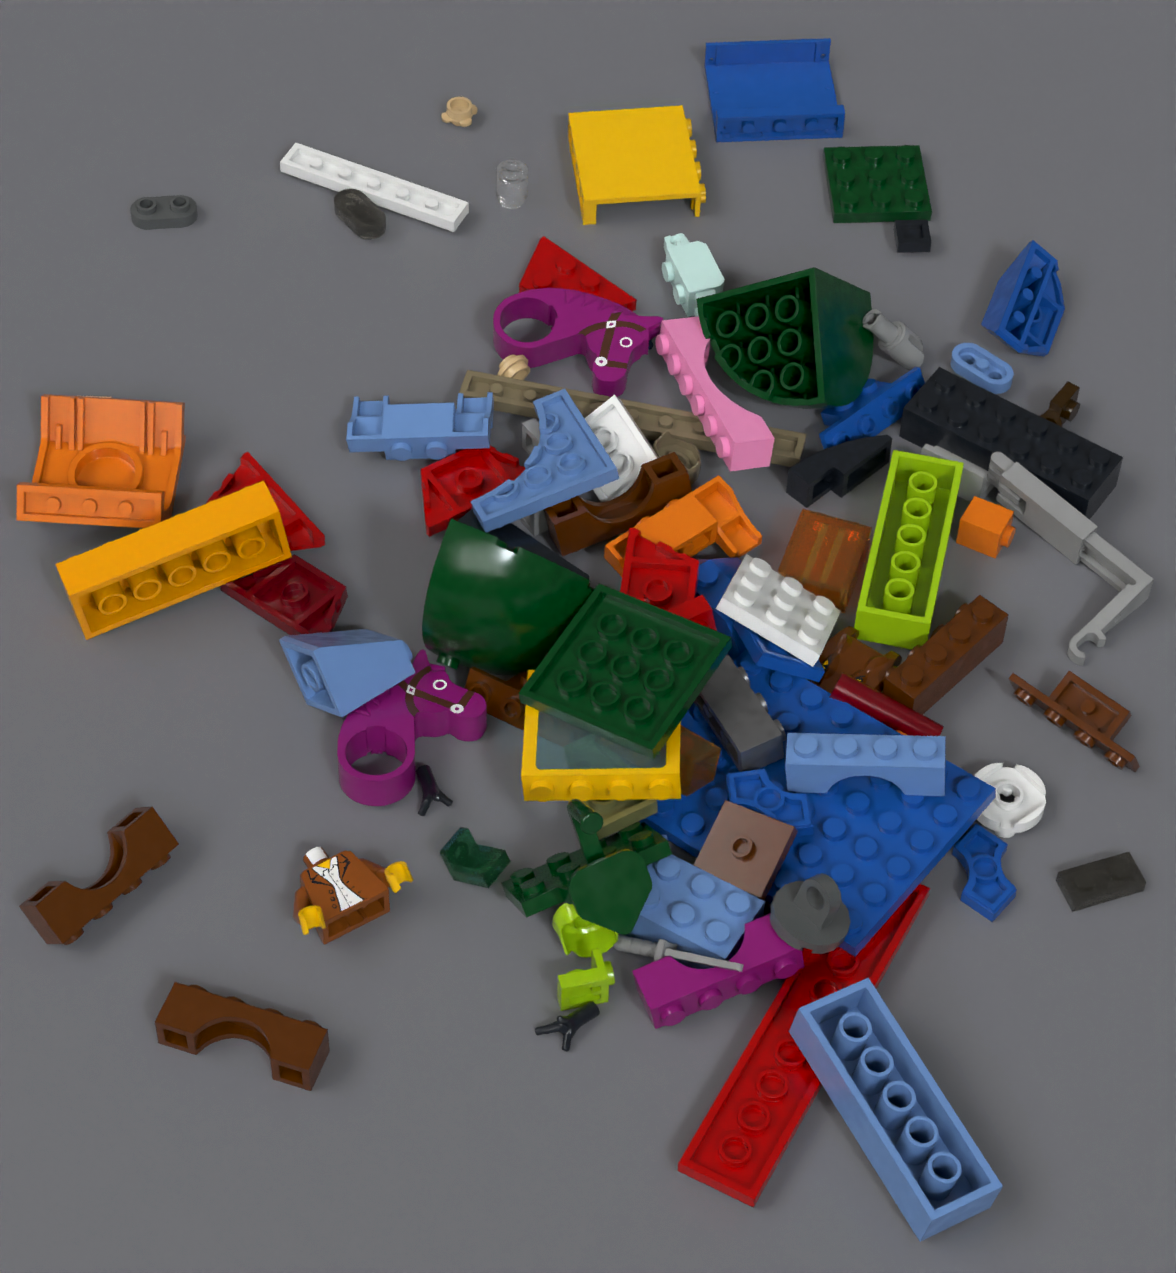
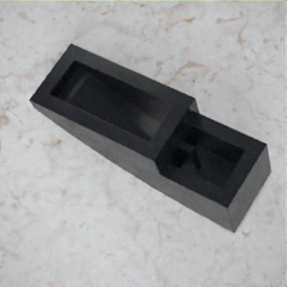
[786,435,892,508]

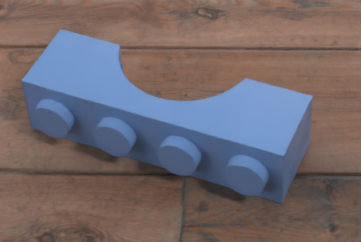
[785,733,946,796]

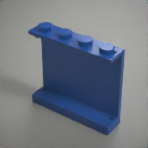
[704,38,845,142]

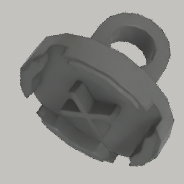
[769,873,851,954]

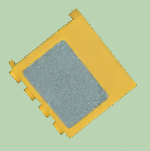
[521,670,681,802]

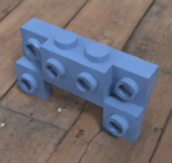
[346,392,494,461]

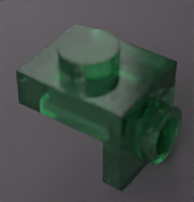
[440,827,511,888]

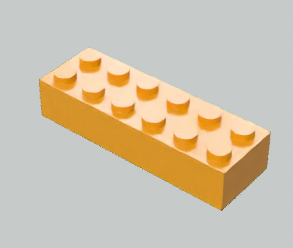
[55,481,292,640]

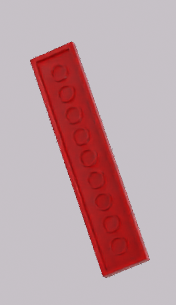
[678,884,930,1208]

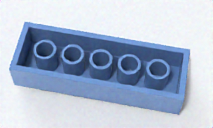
[789,978,1003,1242]

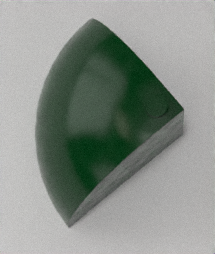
[696,267,874,409]
[422,519,597,676]

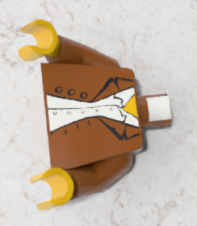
[293,847,414,945]

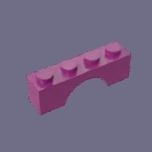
[632,913,804,1029]

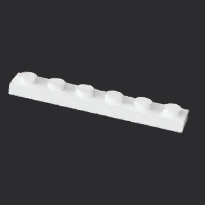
[280,143,469,232]

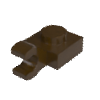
[1040,381,1080,427]

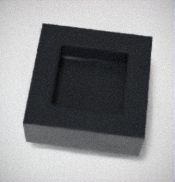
[894,220,932,253]

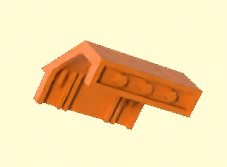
[16,394,186,528]

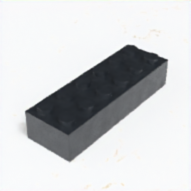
[899,367,1123,520]

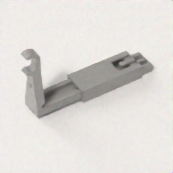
[987,452,1154,666]

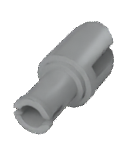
[862,309,924,370]

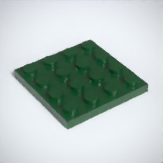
[518,583,732,760]

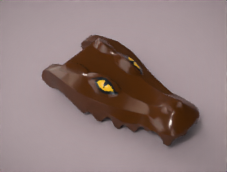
[808,626,902,693]

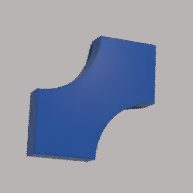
[726,769,814,837]
[952,823,1017,922]

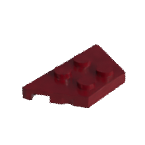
[220,554,348,635]

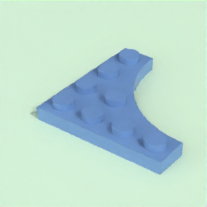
[470,389,619,532]

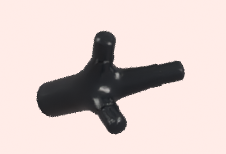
[416,765,453,816]
[535,1001,600,1052]

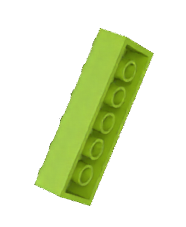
[854,450,964,650]

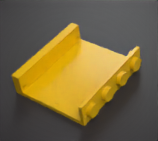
[568,105,706,225]

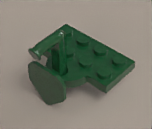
[501,799,672,935]

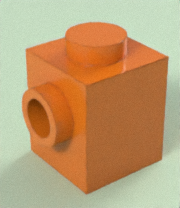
[956,496,1016,559]

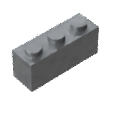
[694,655,786,772]

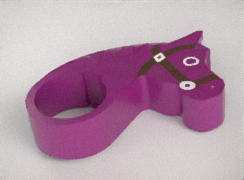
[493,288,663,397]
[337,649,487,806]

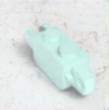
[662,233,725,317]

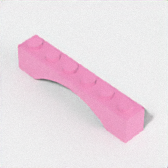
[655,316,775,472]

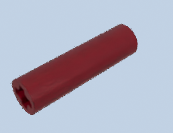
[829,672,944,736]

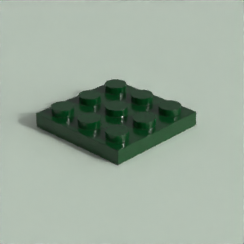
[823,145,932,223]

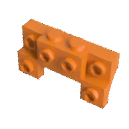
[604,475,763,577]

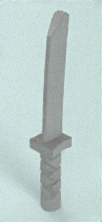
[613,934,744,972]

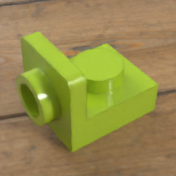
[557,948,615,1011]

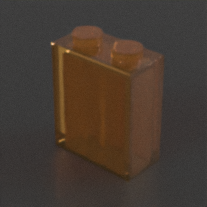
[777,509,872,613]

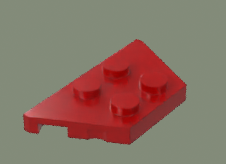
[519,236,637,312]
[420,446,525,537]
[206,452,325,551]
[620,527,699,610]

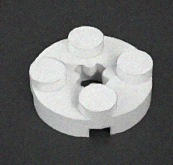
[975,763,1046,838]

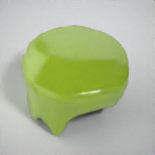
[552,903,619,958]

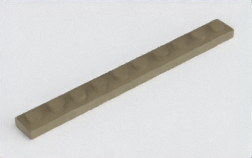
[459,370,807,467]

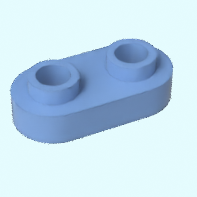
[950,343,1014,394]

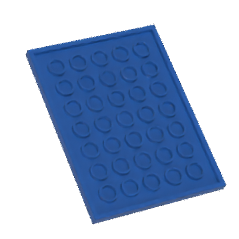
[631,649,996,957]

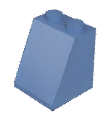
[279,629,416,717]

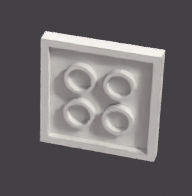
[716,554,841,667]

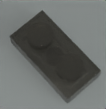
[1056,852,1146,912]

